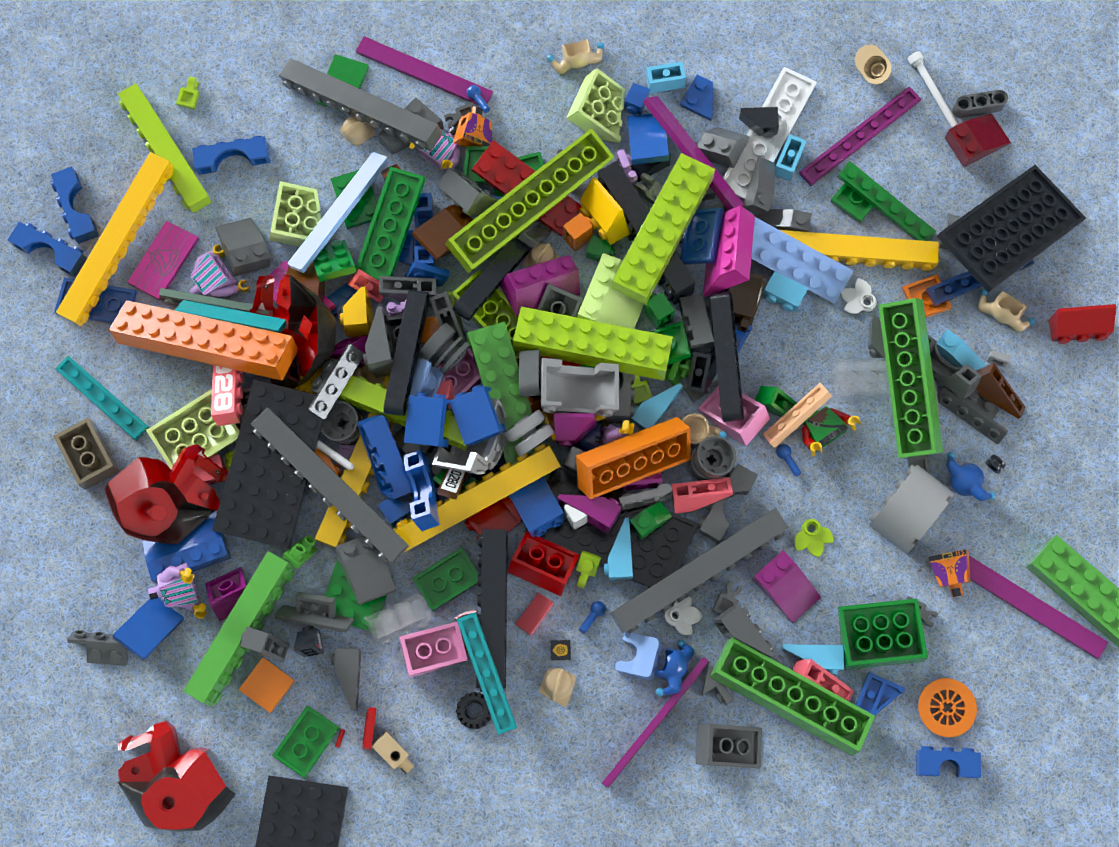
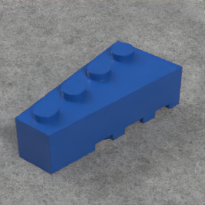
[357,414,413,499]

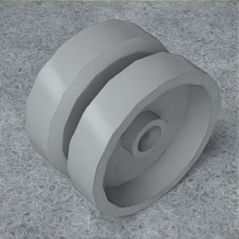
[504,410,555,457]

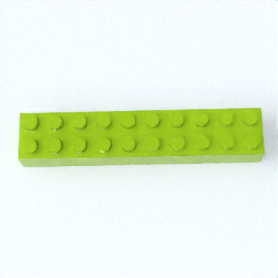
[445,128,615,273]

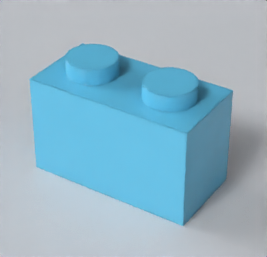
[646,62,686,93]
[775,134,806,181]
[763,271,808,312]

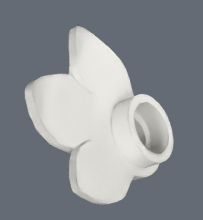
[841,278,877,314]
[664,596,703,635]

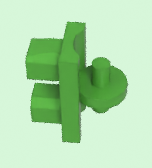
[665,359,692,386]
[282,535,318,569]

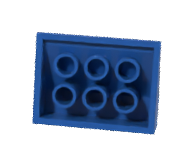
[142,511,232,584]

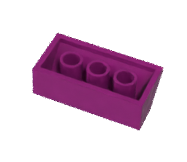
[500,254,581,317]

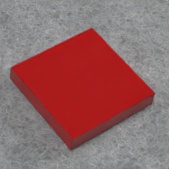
[362,707,377,751]

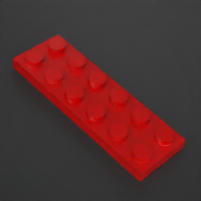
[471,140,582,236]

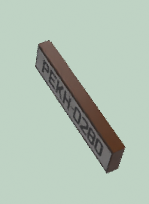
[437,469,468,500]

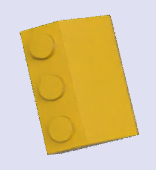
[580,177,629,245]
[340,287,373,338]

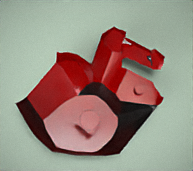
[249,272,336,387]
[105,444,228,544]
[118,720,236,832]

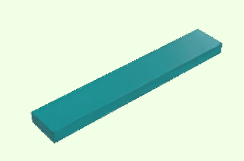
[174,300,287,333]
[55,355,150,441]
[456,612,518,735]

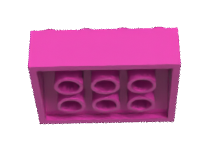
[703,205,755,297]

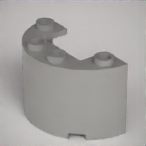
[541,358,619,417]
[432,398,507,474]
[869,464,955,554]

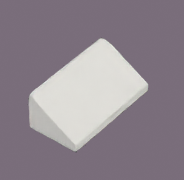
[564,505,587,530]

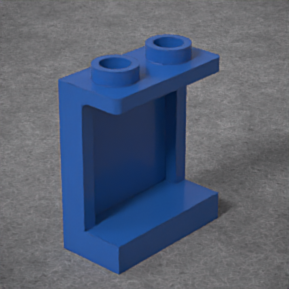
[449,384,507,445]
[404,392,450,447]
[509,477,567,537]

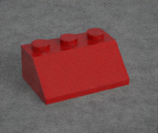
[1048,304,1117,344]
[508,531,580,596]

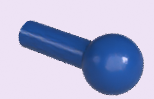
[466,85,490,113]
[776,444,802,477]
[578,601,606,634]

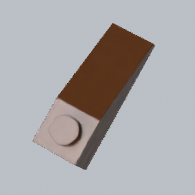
[976,363,1025,419]

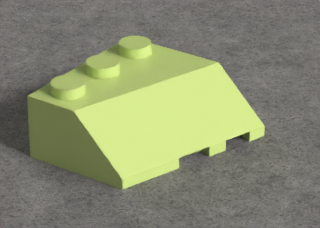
[566,68,625,143]
[269,181,321,247]

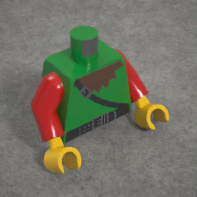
[801,406,862,457]

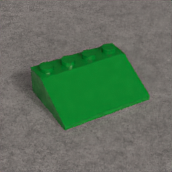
[838,598,928,670]

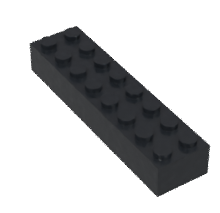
[597,161,696,305]
[476,529,508,692]

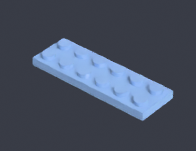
[751,217,853,304]

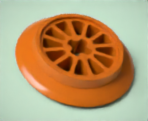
[918,678,977,737]

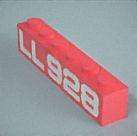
[211,365,244,426]

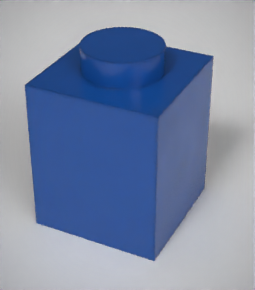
[624,82,650,115]

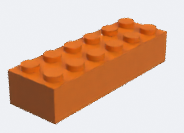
[576,417,691,500]

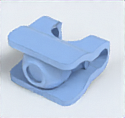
[410,359,443,398]
[615,632,662,680]

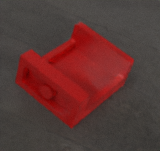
[464,496,523,540]

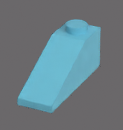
[937,329,986,371]
[631,383,683,430]
[604,518,633,581]
[781,644,844,675]

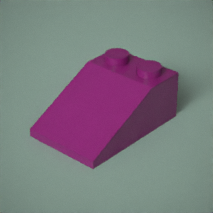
[558,494,621,534]
[752,550,821,623]

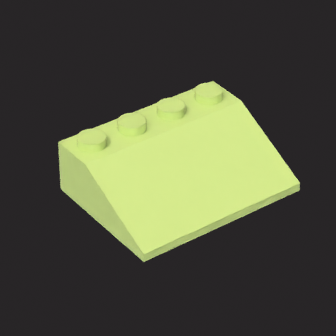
[577,253,644,329]
[146,389,240,469]

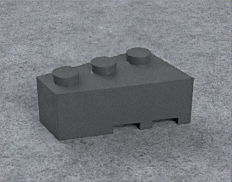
[378,97,444,154]
[438,167,500,216]
[679,294,715,356]

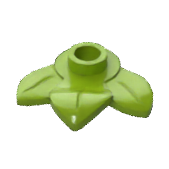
[795,519,834,557]

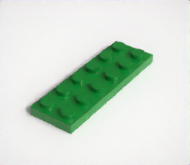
[355,167,426,280]

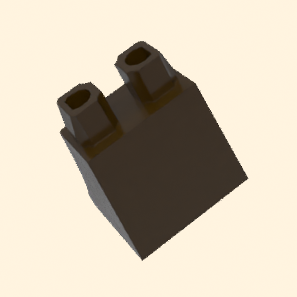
[725,272,767,333]

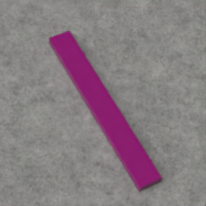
[356,36,493,106]
[799,86,921,186]
[643,96,744,210]
[969,556,1108,659]
[602,657,709,788]

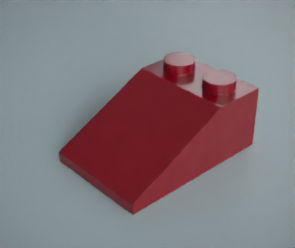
[945,113,1011,167]

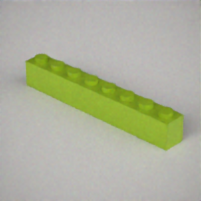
[118,83,212,213]
[337,376,468,451]

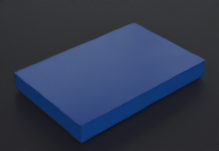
[680,207,724,265]
[113,598,184,661]

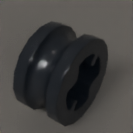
[986,454,1006,474]

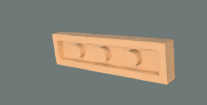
[763,383,832,448]

